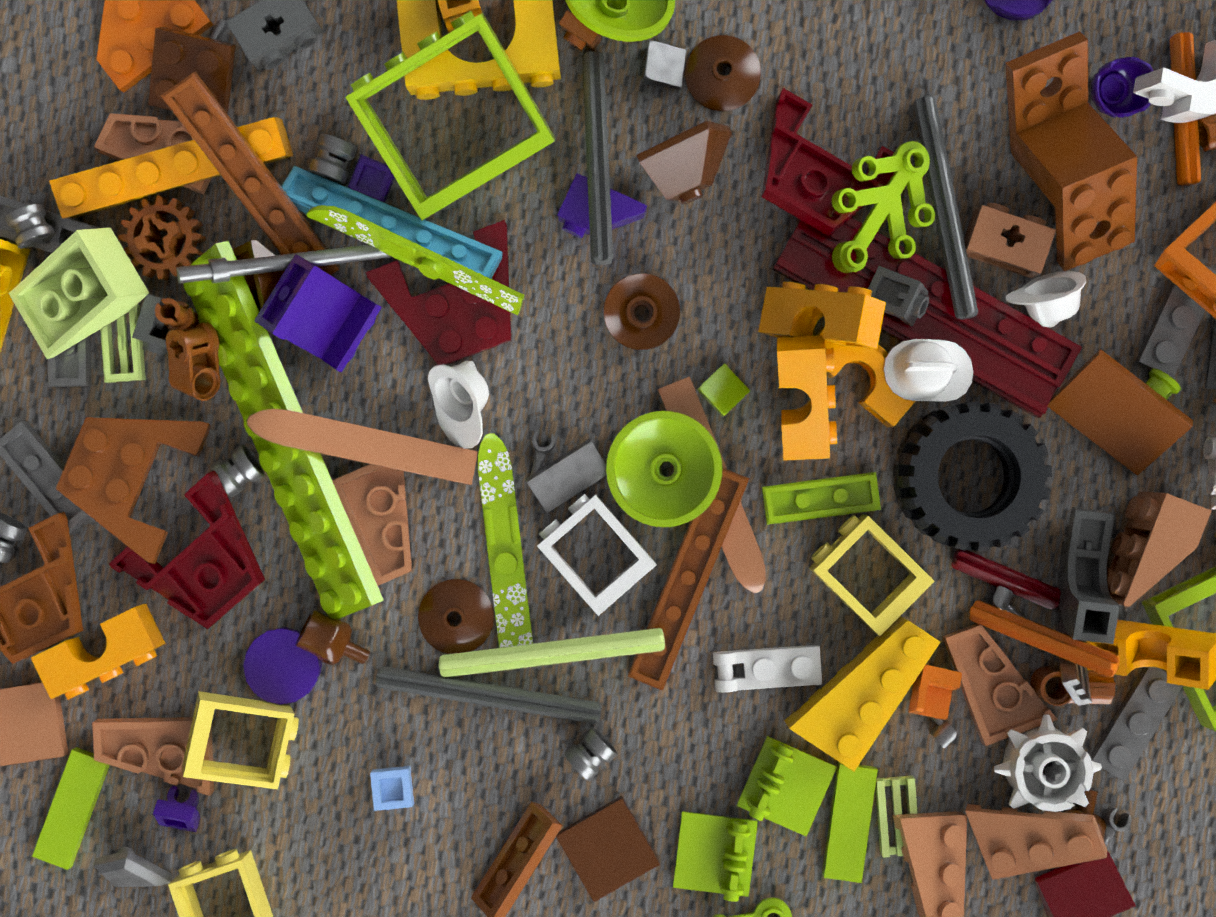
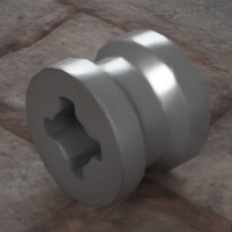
[5,204,56,248]

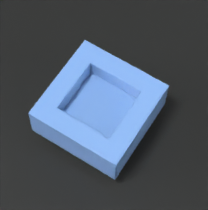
[370,766,414,811]

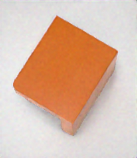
[908,665,962,720]

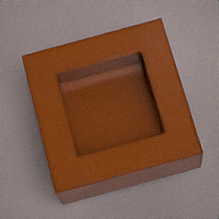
[559,10,602,51]

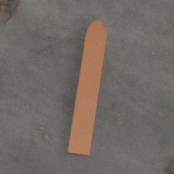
[658,376,766,593]
[247,409,478,485]

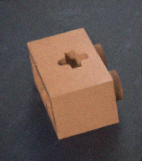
[964,203,1056,278]

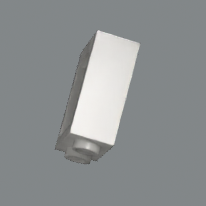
[537,494,657,616]

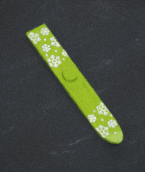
[307,205,525,316]
[478,433,533,648]

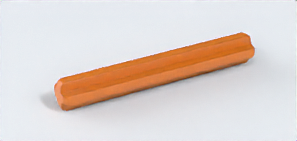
[1169,32,1201,186]
[969,600,1120,677]

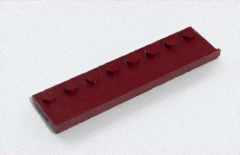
[772,218,1082,418]

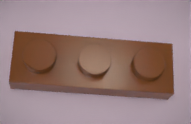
[471,801,563,917]

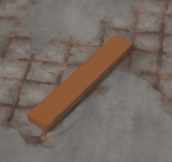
[161,71,340,275]
[628,468,749,691]

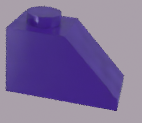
[557,173,647,238]

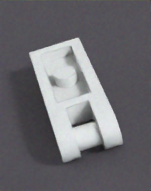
[713,645,822,693]

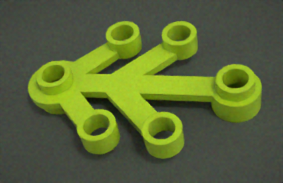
[832,141,935,273]

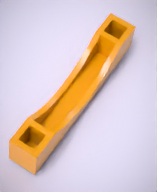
[49,117,293,219]

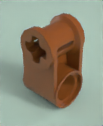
[166,322,221,401]

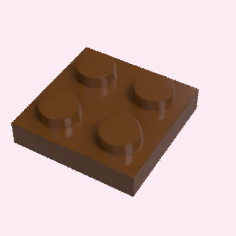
[148,26,236,114]

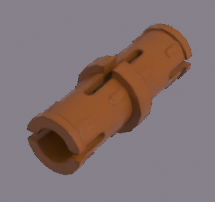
[155,298,199,331]

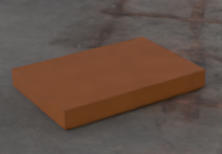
[1047,349,1194,476]

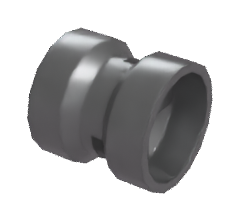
[308,134,357,184]
[210,444,265,497]
[0,512,28,563]
[564,726,618,781]

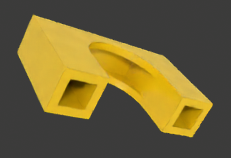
[396,0,561,100]

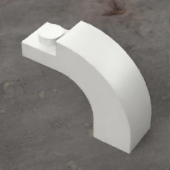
[1133,40,1216,123]

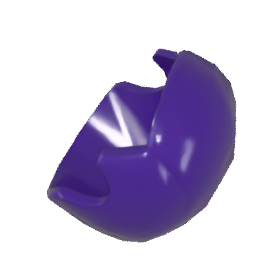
[1091,57,1154,118]

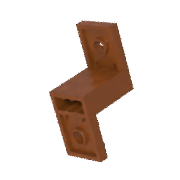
[1005,31,1137,272]

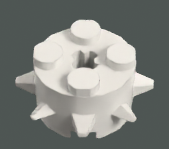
[994,714,1102,812]

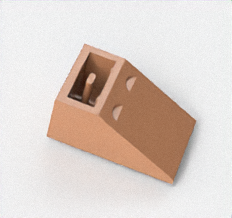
[1107,491,1212,607]

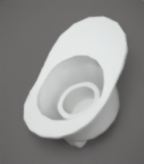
[1006,271,1086,328]
[884,339,973,402]
[428,361,489,449]

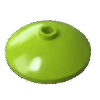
[565,0,675,42]
[606,411,723,527]

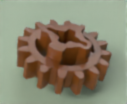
[118,195,206,281]

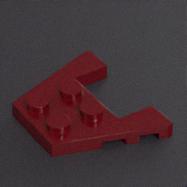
[761,88,912,236]
[365,220,512,365]
[109,470,265,629]

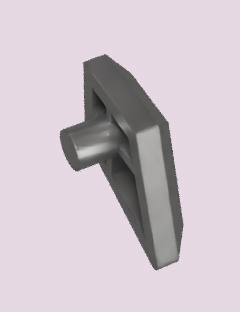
[93,847,172,887]

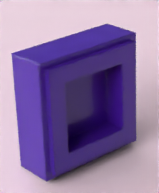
[347,154,395,203]

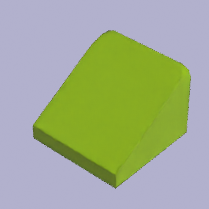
[697,363,750,417]

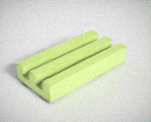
[100,304,146,383]
[875,776,918,858]

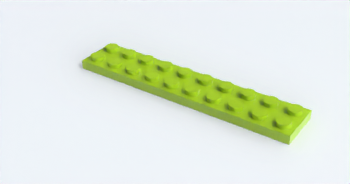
[183,241,383,619]

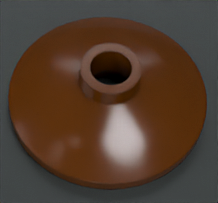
[685,35,761,112]
[603,273,680,350]
[418,579,494,654]

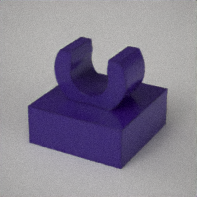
[153,786,201,832]

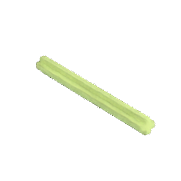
[438,628,665,678]

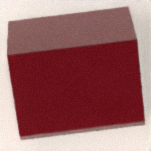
[1034,850,1136,917]

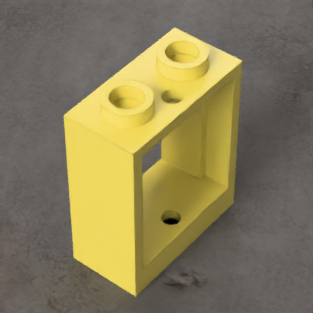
[809,514,934,636]
[182,691,299,789]
[168,849,273,917]

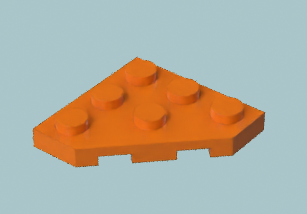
[96,0,214,93]

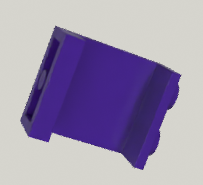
[254,254,382,373]

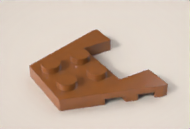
[56,417,211,564]
[0,512,84,664]

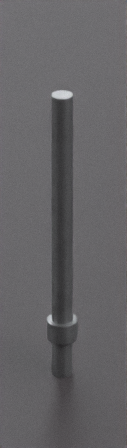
[177,245,392,283]

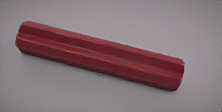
[951,549,1061,609]

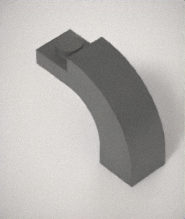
[1058,507,1120,644]

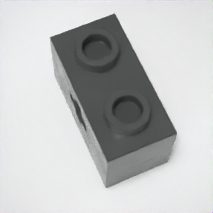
[226,0,323,71]

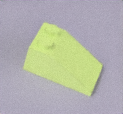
[8,227,149,359]

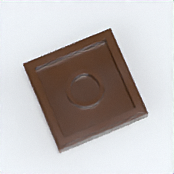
[556,796,660,902]

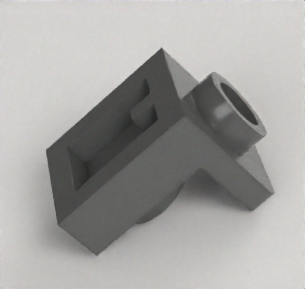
[868,266,929,327]
[132,294,169,356]

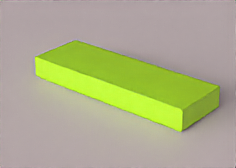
[761,472,881,525]
[32,747,110,870]
[822,762,878,883]

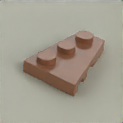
[332,464,412,586]
[92,717,214,796]
[892,811,967,917]

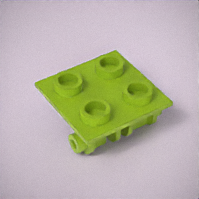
[736,736,837,837]
[673,811,758,902]

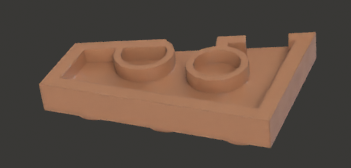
[94,113,211,195]
[942,623,1058,746]
[965,804,1107,880]

